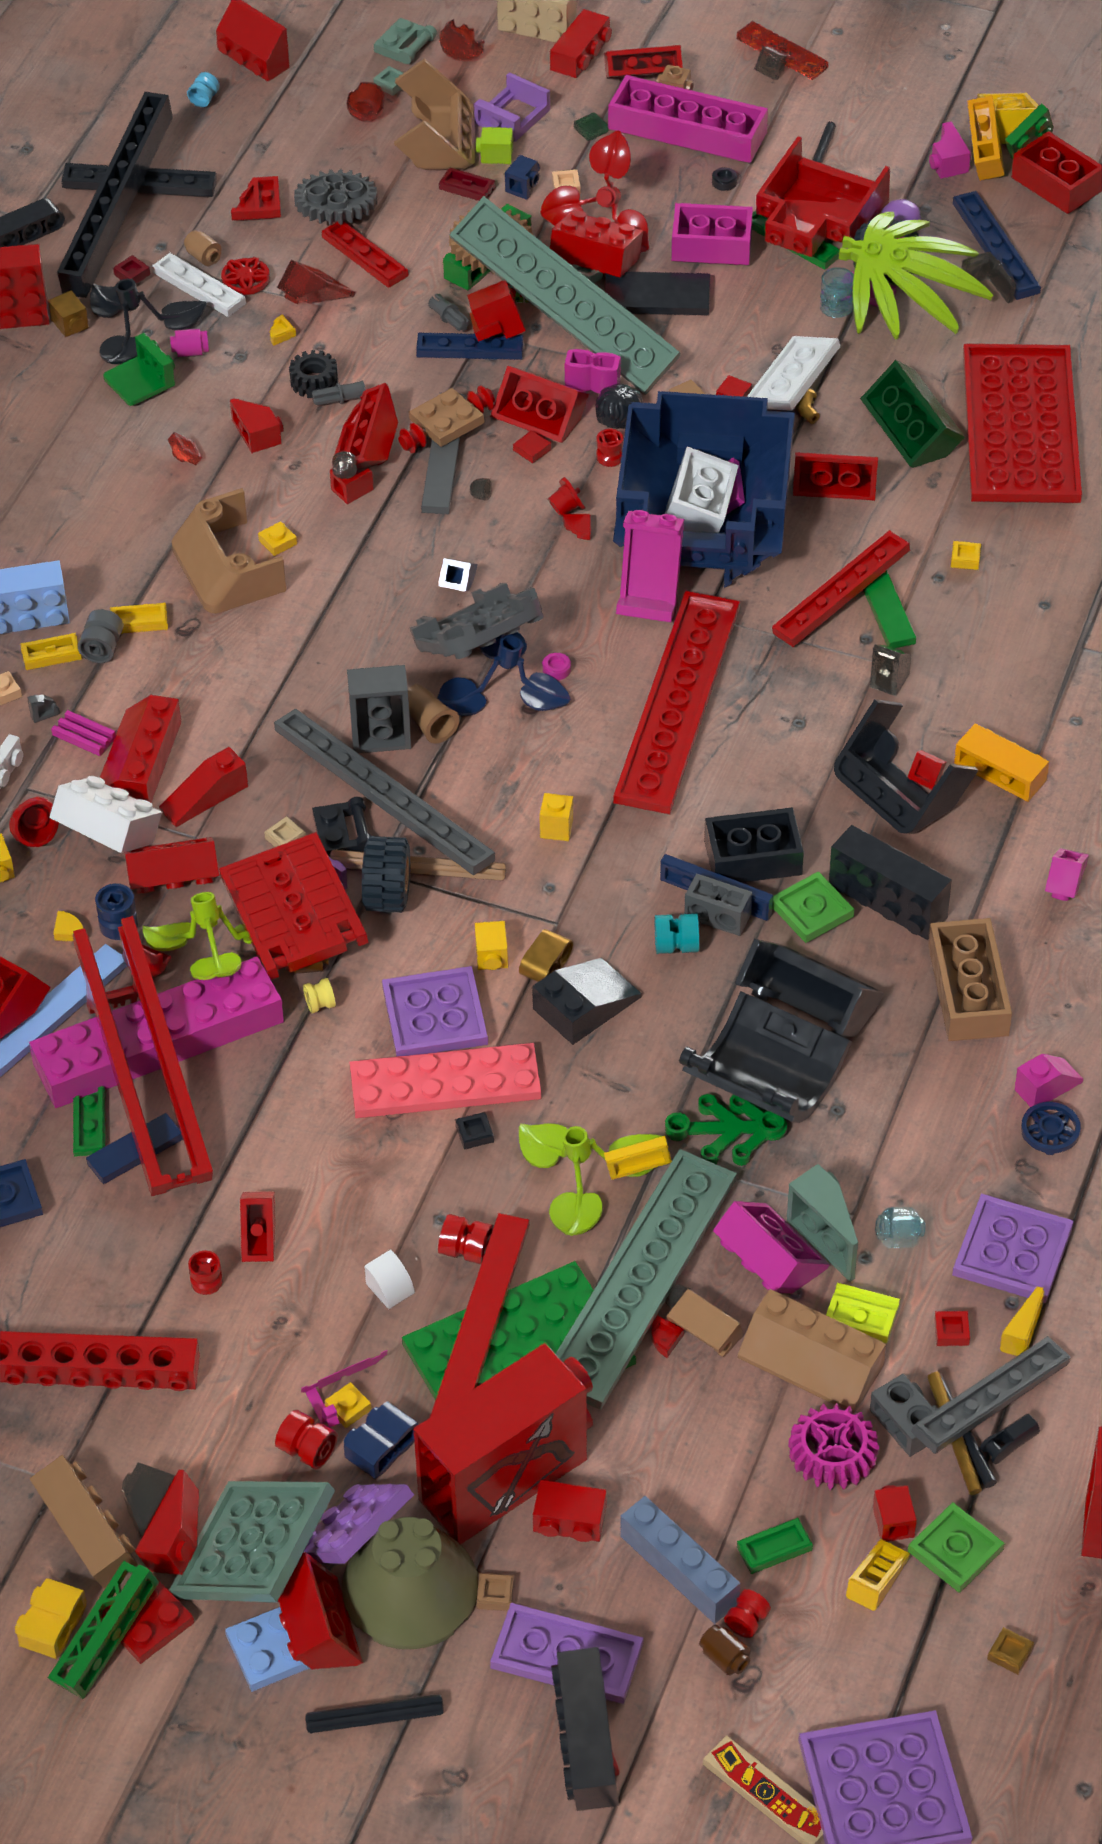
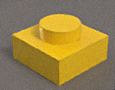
[258,521,297,556]
[325,1382,372,1428]

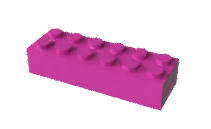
[608,75,768,163]

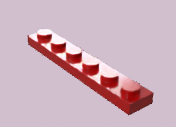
[772,530,910,647]

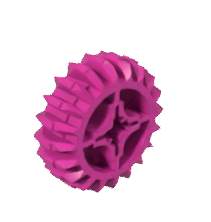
[788,1403,879,1490]

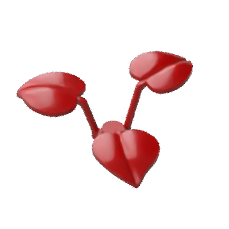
[540,130,650,253]

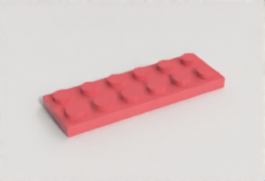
[350,1043,541,1118]

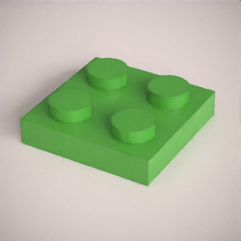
[773,871,854,943]
[908,1502,1005,1593]

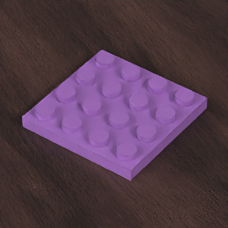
[798,1710,972,1844]

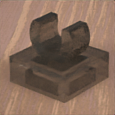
[754,46,787,80]

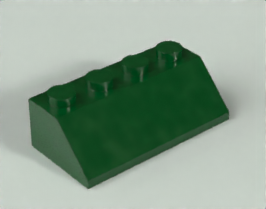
[860,360,965,468]

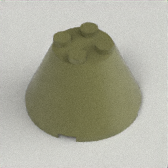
[342,1517,478,1649]

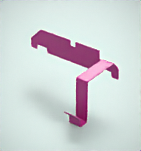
[301,1350,387,1428]

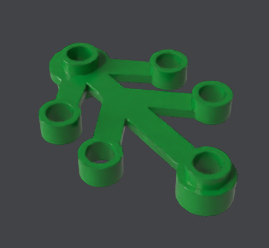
[665,1094,787,1166]

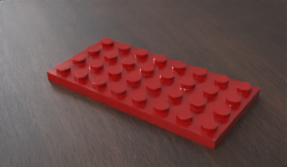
[963,344,1082,503]

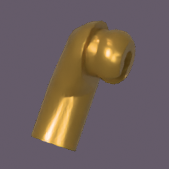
[795,388,820,424]

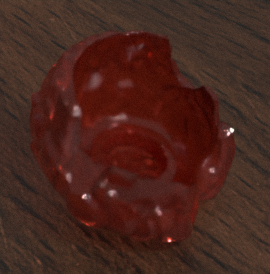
[439,19,485,61]

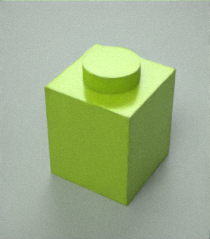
[476,127,513,164]

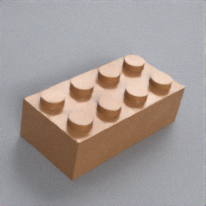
[928,918,1012,1041]

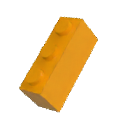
[954,723,1049,802]

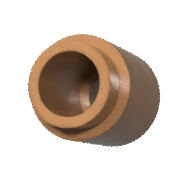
[184,230,222,266]

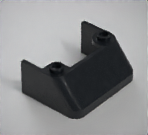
[834,699,978,834]
[735,939,884,1039]

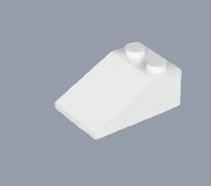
[665,446,739,533]

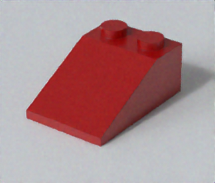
[0,956,51,1039]

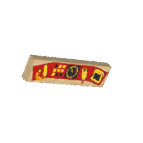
[703,1735,824,1844]

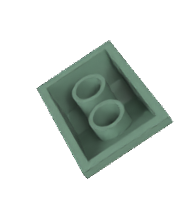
[787,1164,858,1282]

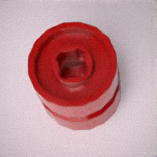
[438,1214,494,1265]
[275,1409,338,1470]

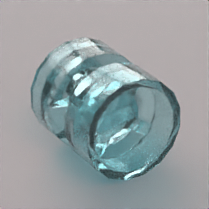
[820,267,854,318]

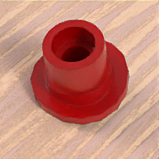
[548,477,586,517]

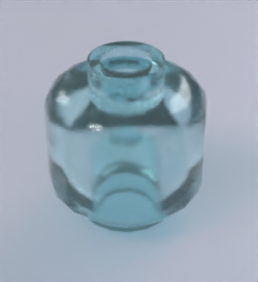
[875,1207,925,1248]

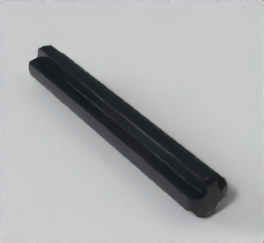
[305,1694,444,1733]

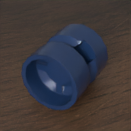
[95,883,138,940]

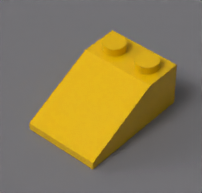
[977,93,1039,144]

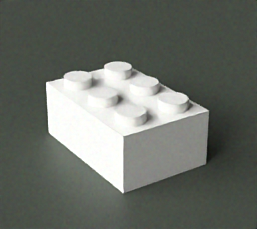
[49,776,162,853]

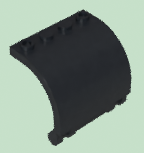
[679,991,852,1123]

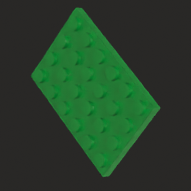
[402,1261,636,1400]

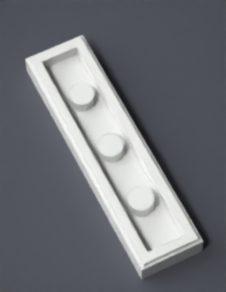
[152,253,246,317]

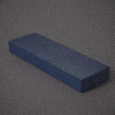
[86,1113,183,1185]

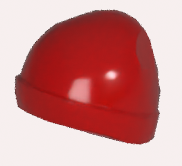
[9,796,59,847]

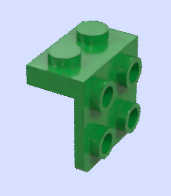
[103,333,175,406]

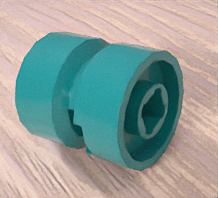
[654,913,699,954]

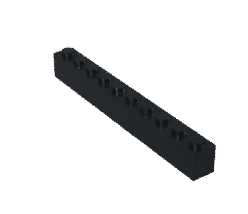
[57,91,173,298]

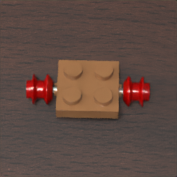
[398,385,495,453]

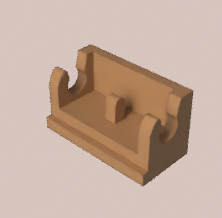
[667,1289,743,1357]

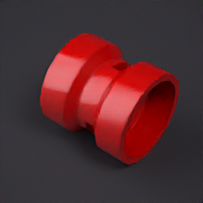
[596,428,623,467]
[188,1250,223,1295]
[724,1589,771,1638]

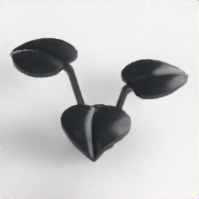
[90,279,207,364]

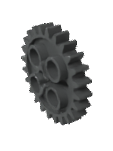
[294,169,377,225]

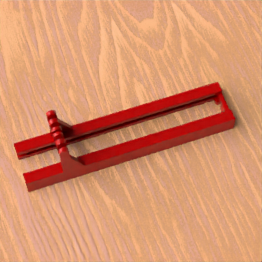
[73,916,213,1197]

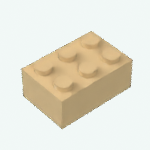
[497,0,577,42]

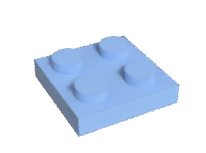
[225,1607,309,1692]

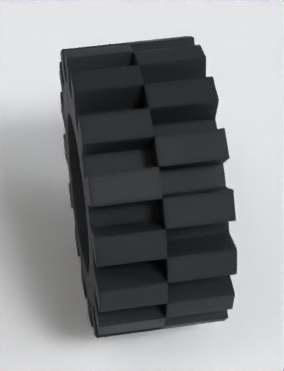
[289,350,338,399]

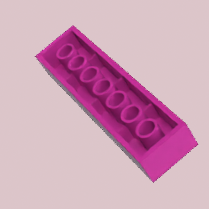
[29,956,284,1109]

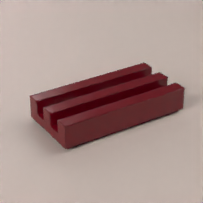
[439,167,496,201]

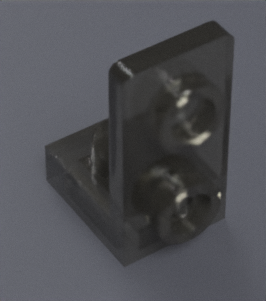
[962,252,1016,303]

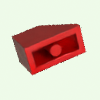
[230,398,284,453]
[240,1191,275,1262]

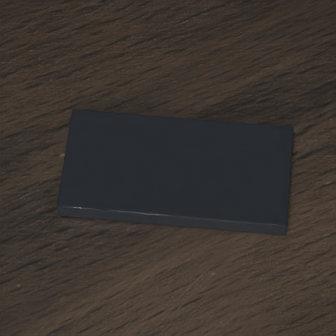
[605,272,710,316]

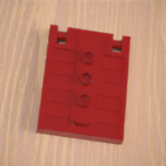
[219,832,368,980]

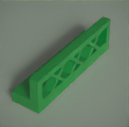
[48,1560,159,1700]

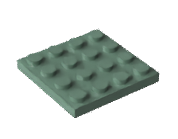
[169,1481,335,1603]

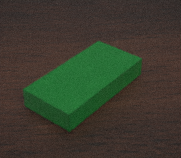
[737,1518,813,1574]

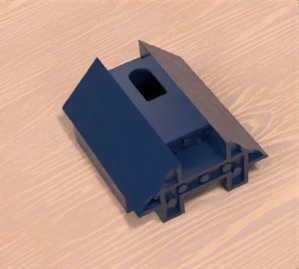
[613,391,795,588]

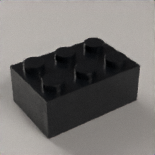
[704,807,804,883]

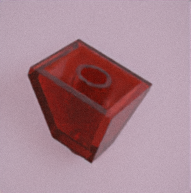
[277,260,356,304]

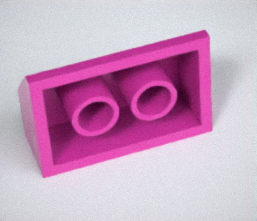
[713,1201,830,1294]

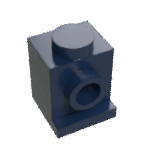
[505,155,540,200]

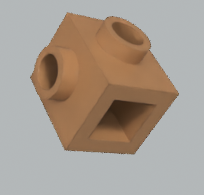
[656,65,694,91]

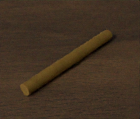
[927,1372,982,1495]

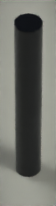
[812,122,836,163]

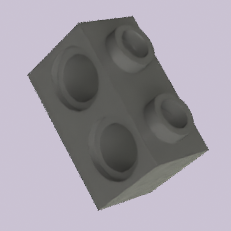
[684,873,752,936]
[870,1374,938,1457]

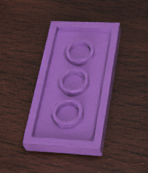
[490,1603,643,1704]

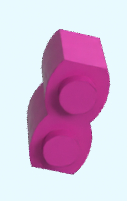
[564,349,621,394]

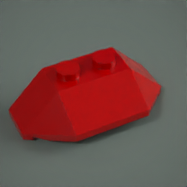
[332,383,398,469]

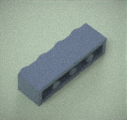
[620,1496,740,1624]

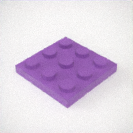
[382,966,488,1057]
[952,1194,1074,1303]
[304,1484,414,1564]

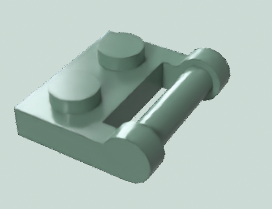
[374,18,437,64]

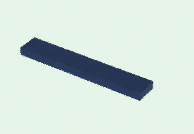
[952,191,1041,300]

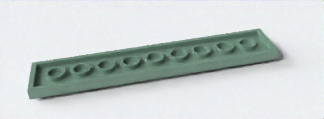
[449,196,681,395]
[556,1149,737,1410]

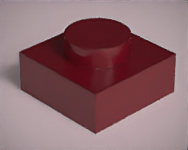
[113,255,151,284]

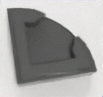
[27,695,61,723]

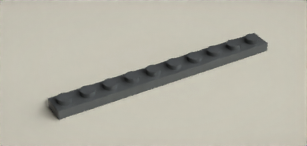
[274,708,495,876]

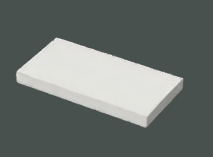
[747,336,840,411]

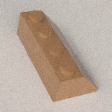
[738,1289,886,1414]

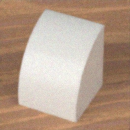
[365,1249,415,1309]

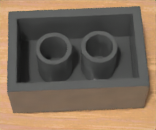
[347,665,411,754]

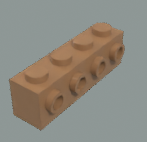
[29,1455,138,1589]

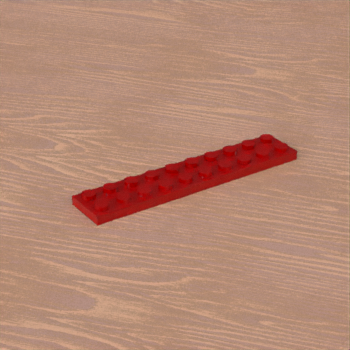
[613,591,740,815]

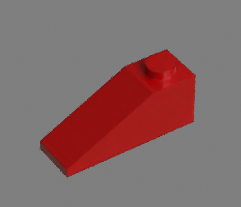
[159,747,248,827]
[135,1470,199,1575]

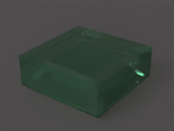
[574,112,609,141]

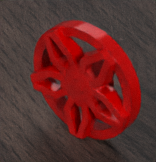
[221,257,270,295]

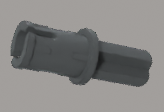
[428,294,470,331]
[312,381,366,406]

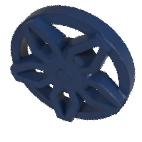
[1021,1102,1081,1155]

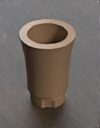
[408,684,460,744]

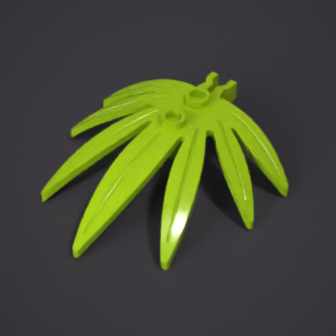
[839,211,993,340]

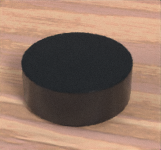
[712,167,737,191]

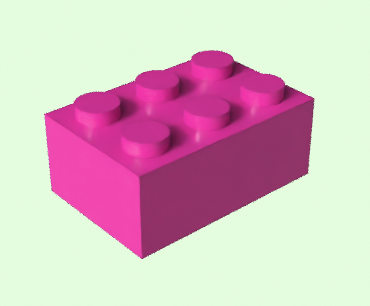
[671,203,753,265]

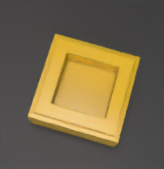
[951,541,981,570]

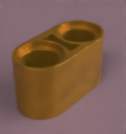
[519,929,574,982]

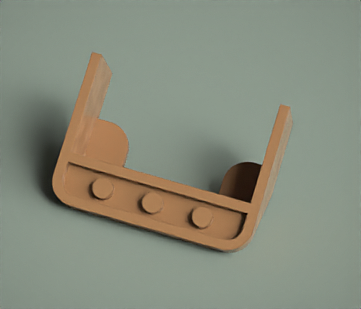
[394,58,475,170]
[171,488,286,613]

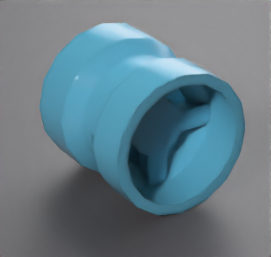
[187,72,220,107]

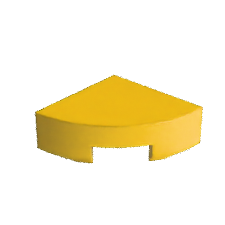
[270,314,296,346]
[53,911,83,941]

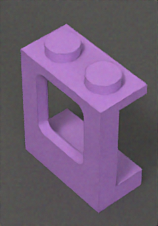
[474,72,550,142]

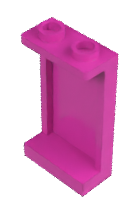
[616,510,684,622]

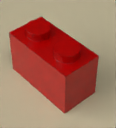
[533,1480,607,1542]

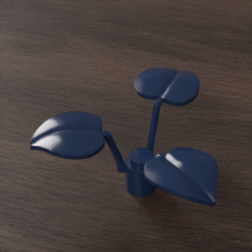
[437,631,571,716]

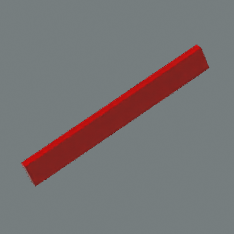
[430,1213,530,1417]

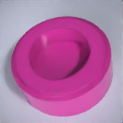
[542,653,571,680]

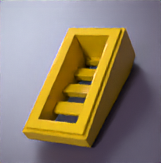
[1000,1286,1044,1356]
[846,1539,910,1611]

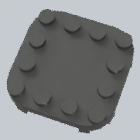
[409,583,544,659]

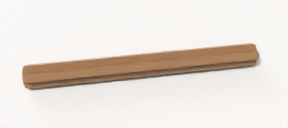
[330,850,506,881]

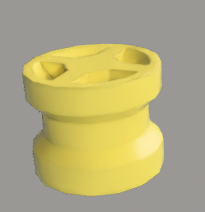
[303,978,336,1014]

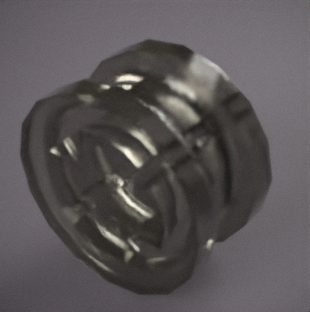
[332,451,357,479]

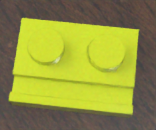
[826,1282,900,1344]

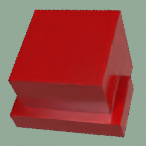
[467,280,526,342]

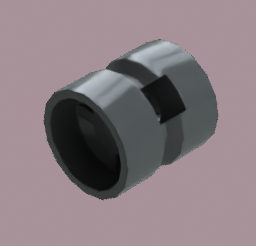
[78,609,124,663]

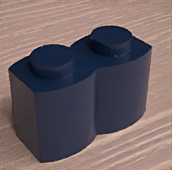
[344,1402,418,1479]

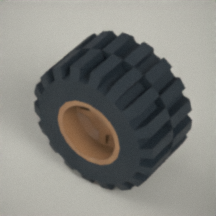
[362,836,410,913]

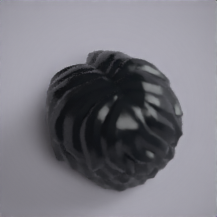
[595,384,643,429]

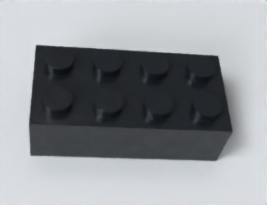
[829,825,952,940]
[551,1647,619,1811]

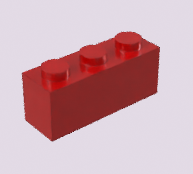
[550,9,612,78]
[604,45,683,78]

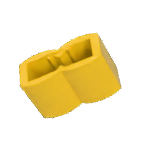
[15,1578,87,1659]

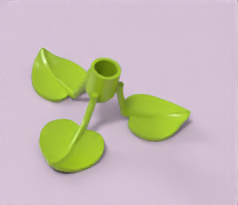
[143,892,252,980]
[519,1123,662,1236]

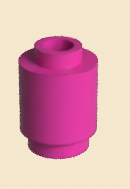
[170,329,209,357]

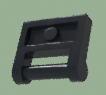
[312,797,372,857]

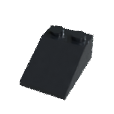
[532,958,642,1045]

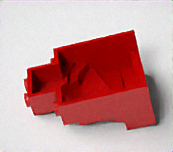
[756,136,890,257]

